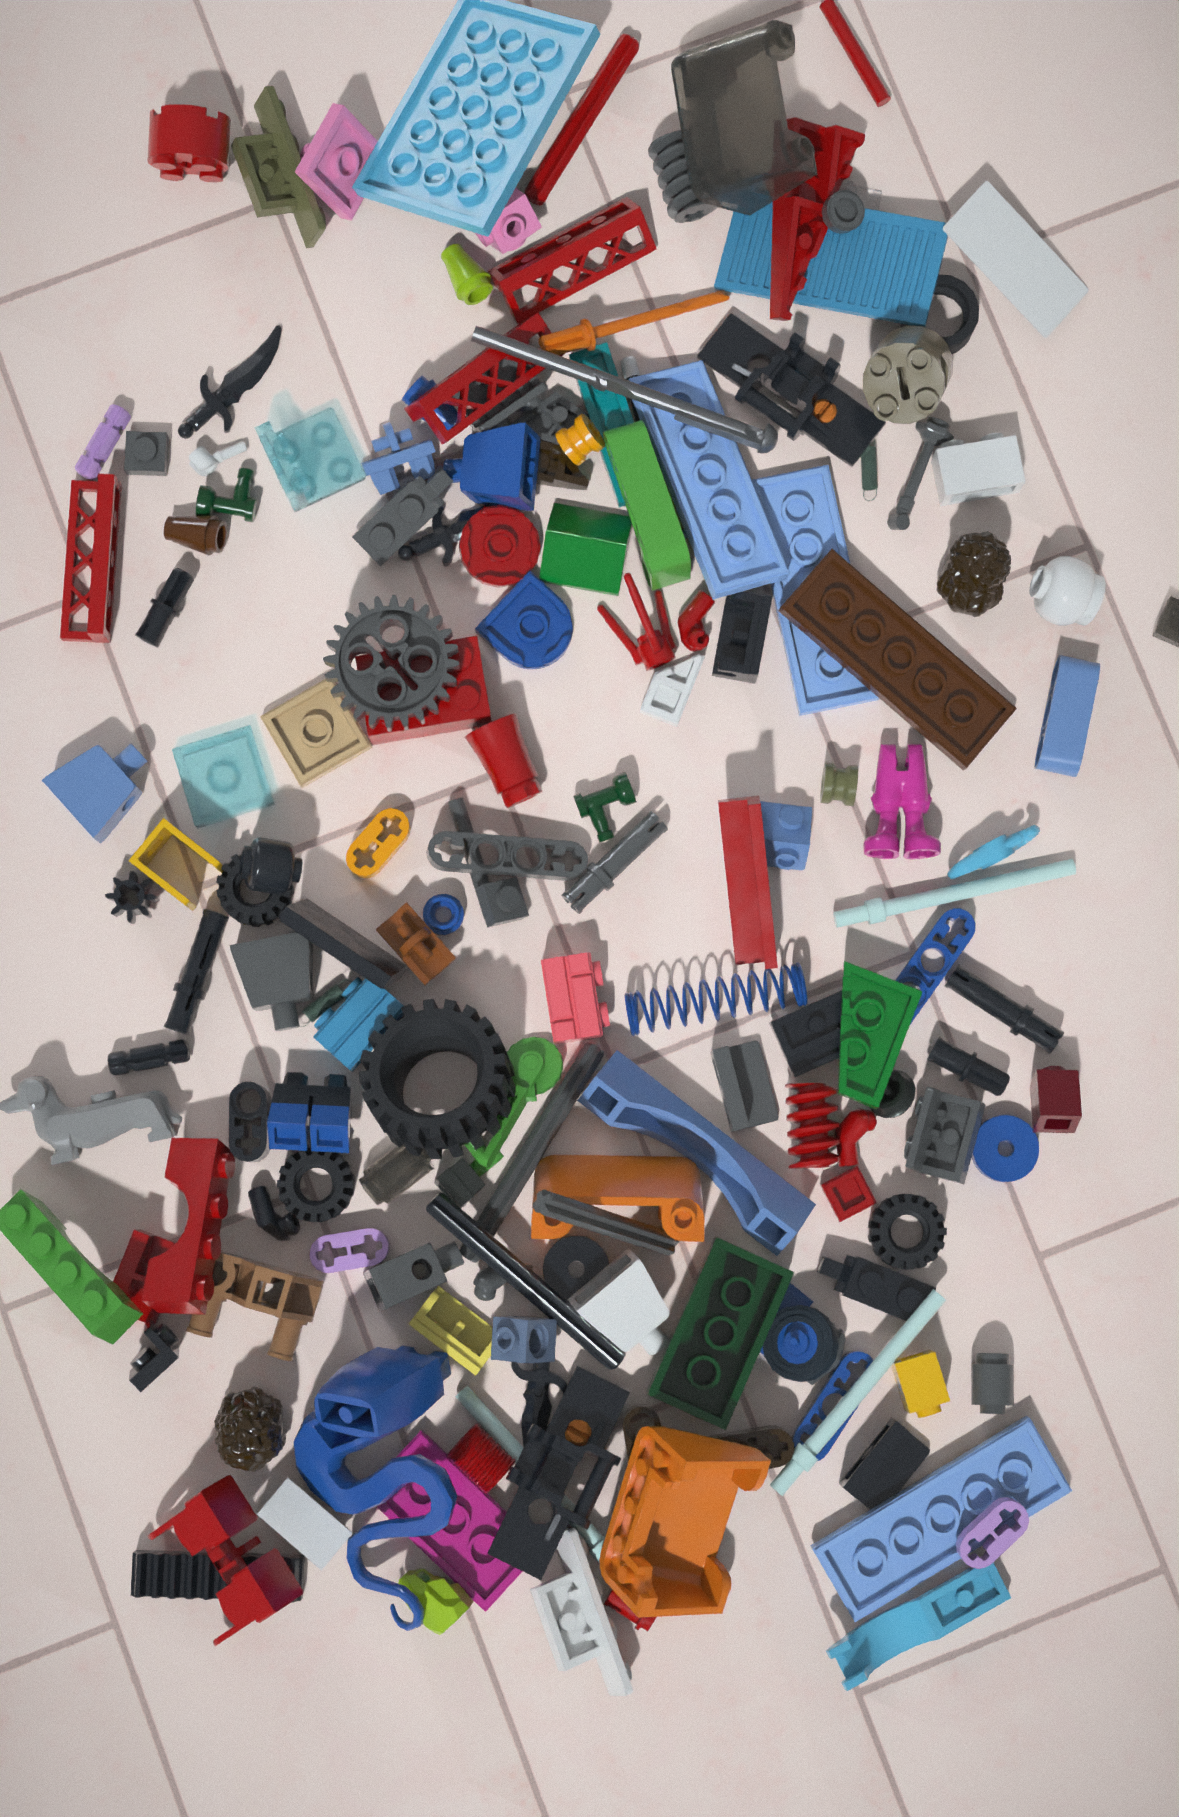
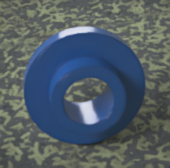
[423,894,464,935]

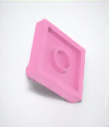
[295,103,378,221]

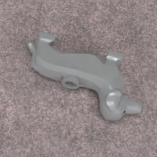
[0,1076,182,1165]

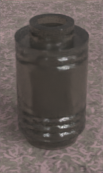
[359,1144,435,1206]

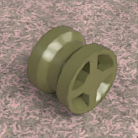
[820,762,858,807]

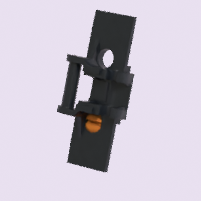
[697,313,886,467]
[487,1366,630,1580]

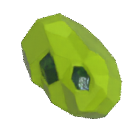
[398,1568,474,1635]

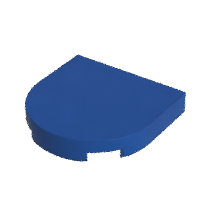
[475,571,573,669]

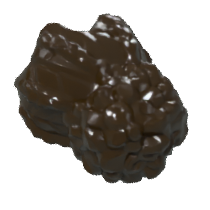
[936,531,1011,617]
[214,1386,286,1472]

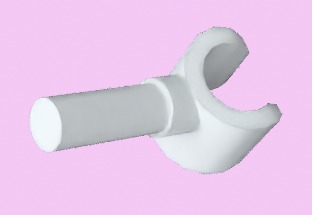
[189,441,247,477]

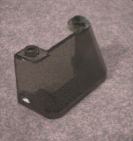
[671,20,818,216]

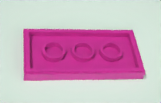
[376,1430,523,1612]

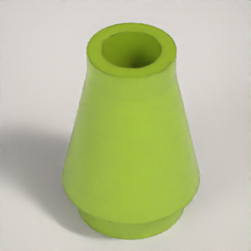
[441,243,493,305]

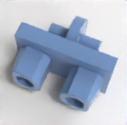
[361,422,436,495]

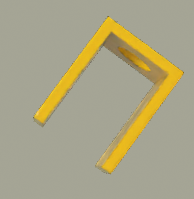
[129,818,223,911]

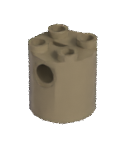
[863,325,953,424]

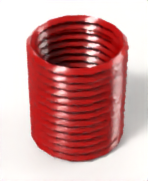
[446,1424,515,1494]

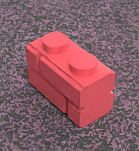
[541,952,610,1045]

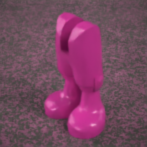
[863,744,941,859]

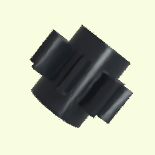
[105,871,160,924]

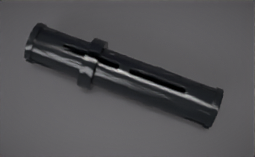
[163,909,229,1035]
[944,964,1064,1054]

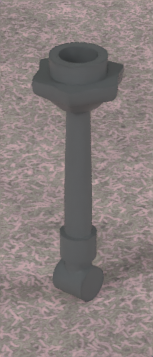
[887,417,954,530]

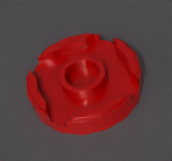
[459,505,541,588]

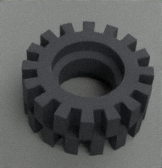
[216,854,294,927]
[277,1147,355,1222]
[867,1194,947,1270]

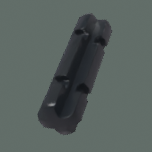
[107,1039,190,1075]

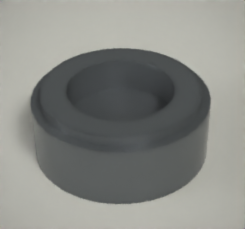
[822,190,865,234]

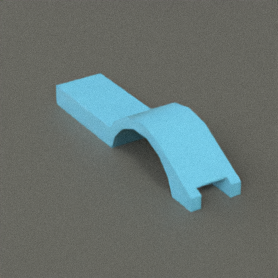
[825,1562,1011,1691]

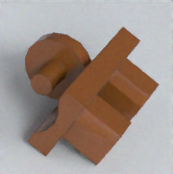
[375,902,456,986]

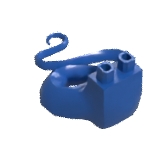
[294,1345,457,1631]

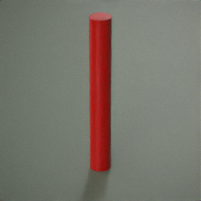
[819,0,891,107]

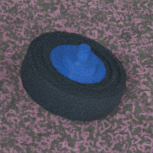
[763,1305,839,1382]

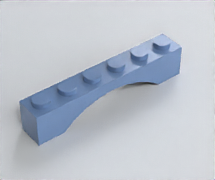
[577,1050,816,1256]

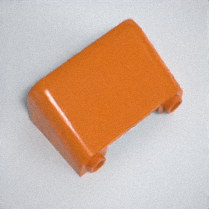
[531,1155,705,1242]
[599,1426,771,1618]

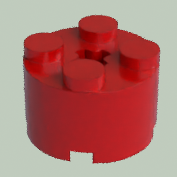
[147,104,231,183]

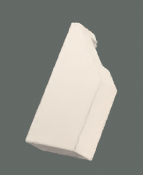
[639,654,705,727]

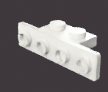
[530,1527,633,1696]

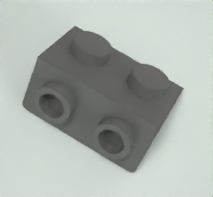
[452,359,548,433]
[904,1086,986,1185]

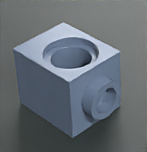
[491,1316,557,1363]

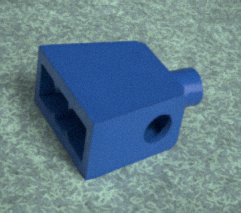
[443,423,540,511]

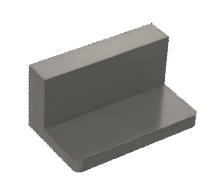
[710,1040,779,1132]

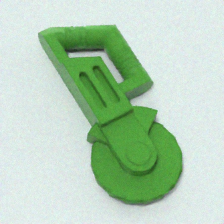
[464,1036,563,1168]

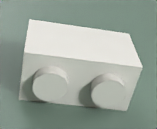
[931,433,1026,507]

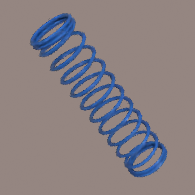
[624,962,808,1036]

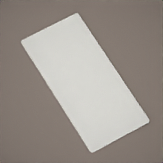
[943,181,1089,338]

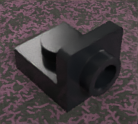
[129,1319,179,1393]

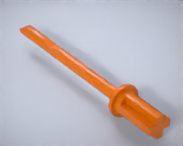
[538,290,730,355]

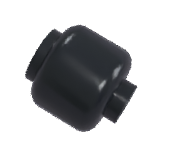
[239,837,303,895]

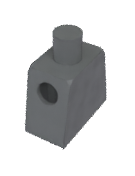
[230,932,314,1031]
[363,1241,464,1312]

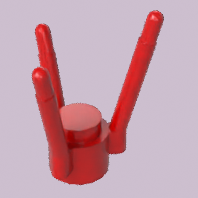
[597,573,677,671]

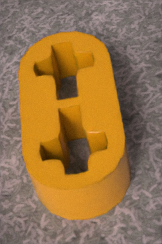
[346,808,411,879]

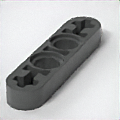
[426,831,588,881]

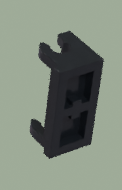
[712,592,772,684]

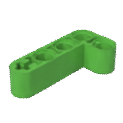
[603,420,691,591]

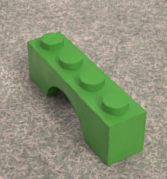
[0,1189,143,1345]

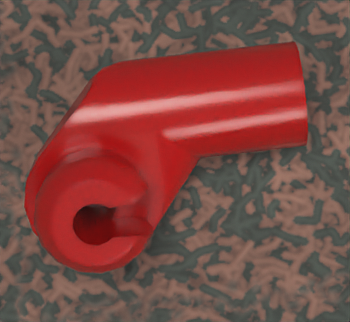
[677,591,715,651]
[835,1108,877,1167]

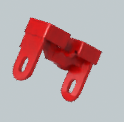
[148,1475,303,1646]

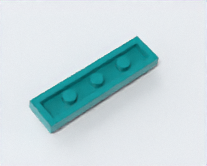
[569,342,634,508]

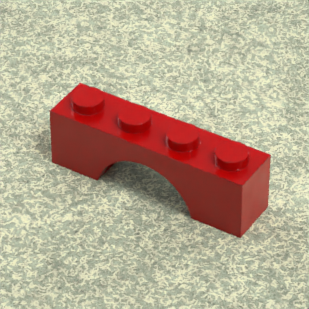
[141,1138,235,1315]

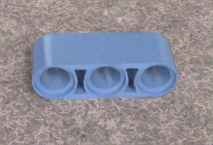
[1034,655,1100,777]

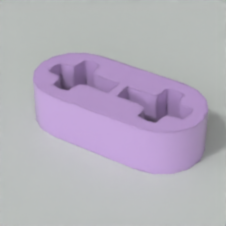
[309,1228,390,1273]
[956,1497,1029,1569]

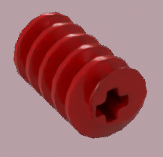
[785,1083,841,1169]

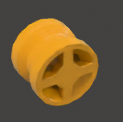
[555,413,605,466]

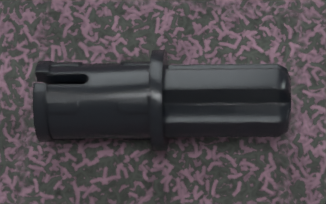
[135,568,194,648]
[927,1036,1010,1096]

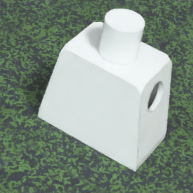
[568,1248,670,1355]

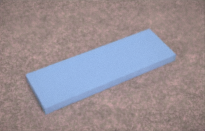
[628,360,790,600]
[752,465,879,716]
[810,1415,1072,1622]

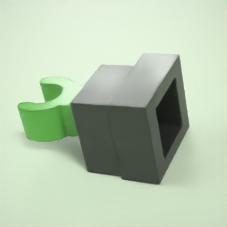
[434,1151,504,1208]

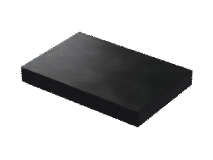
[279,899,408,989]

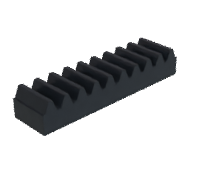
[130,1550,305,1603]

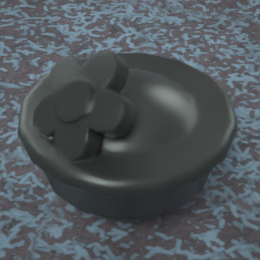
[870,1070,916,1118]

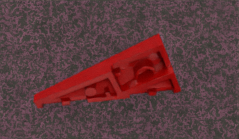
[770,117,865,321]

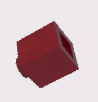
[1030,1066,1082,1133]

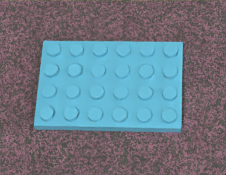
[352,0,601,237]

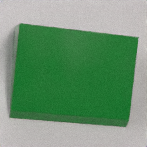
[539,503,632,596]

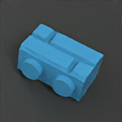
[313,977,404,1072]

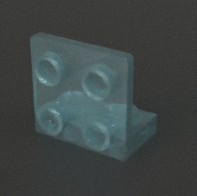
[254,407,366,513]

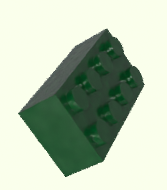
[646,1237,794,1430]

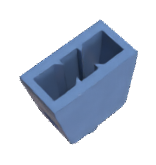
[42,743,148,844]

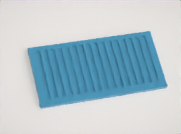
[714,186,948,327]

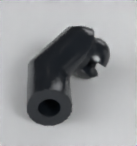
[248,1186,300,1241]

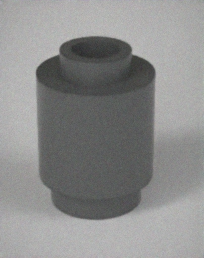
[971,1353,1014,1414]

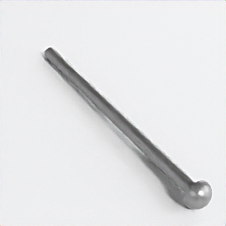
[471,326,778,454]

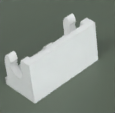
[257,1477,352,1571]

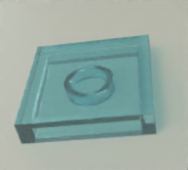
[172,725,275,829]

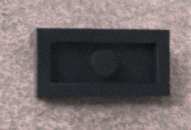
[839,1418,930,1509]

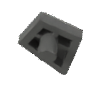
[510,392,588,445]

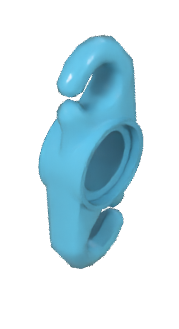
[947,825,1040,879]

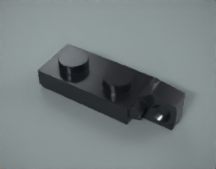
[817,1254,936,1321]

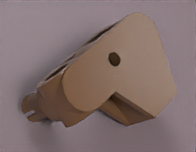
[186,1251,324,1362]

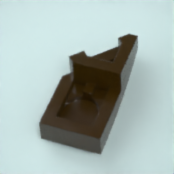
[536,440,589,490]

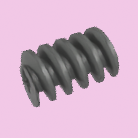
[648,130,718,223]

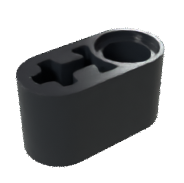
[229,1082,272,1163]

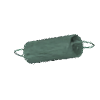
[861,439,878,501]
[298,979,352,1027]

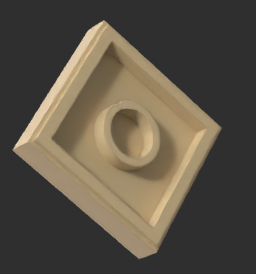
[260,679,372,788]

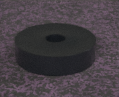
[543,1236,609,1303]

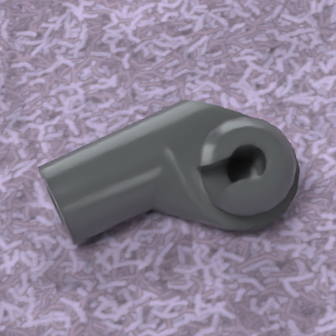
[473,1264,533,1301]

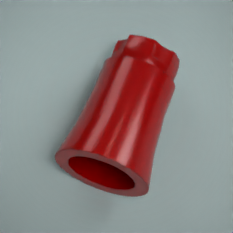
[464,713,543,808]

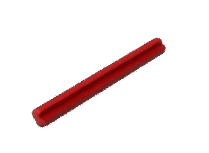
[524,33,639,206]

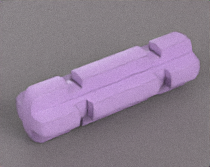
[75,404,131,481]

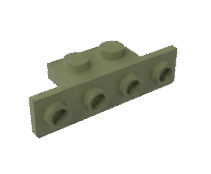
[231,85,326,249]

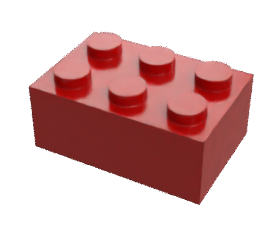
[355,636,492,745]

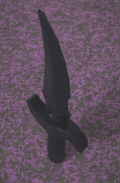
[178,325,282,439]
[398,505,491,567]
[510,1362,567,1447]

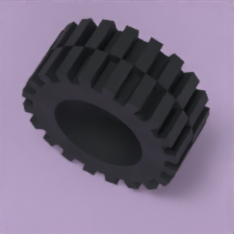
[359,999,516,1159]

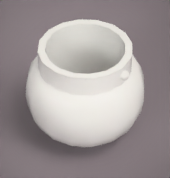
[1029,556,1106,626]

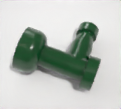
[195,468,257,523]
[573,772,637,843]

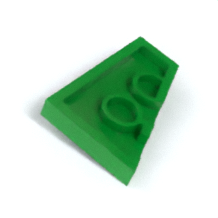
[837,961,923,1110]

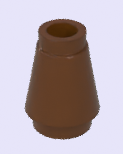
[163,515,227,556]

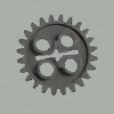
[323,595,460,732]

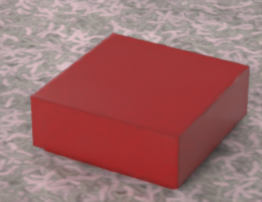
[820,1166,877,1222]

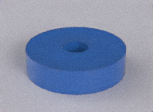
[972,1115,1039,1182]

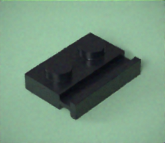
[769,990,842,1077]

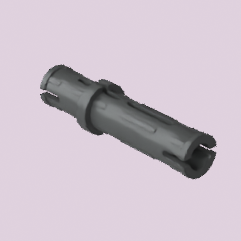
[561,811,668,914]

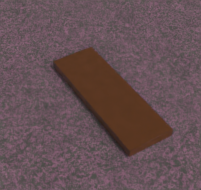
[778,549,1017,771]

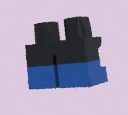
[267,1072,352,1153]

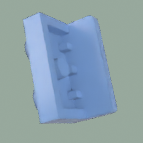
[731,798,812,870]

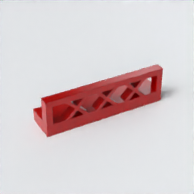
[488,197,657,324]
[404,313,564,444]
[60,473,122,643]
[718,796,778,969]

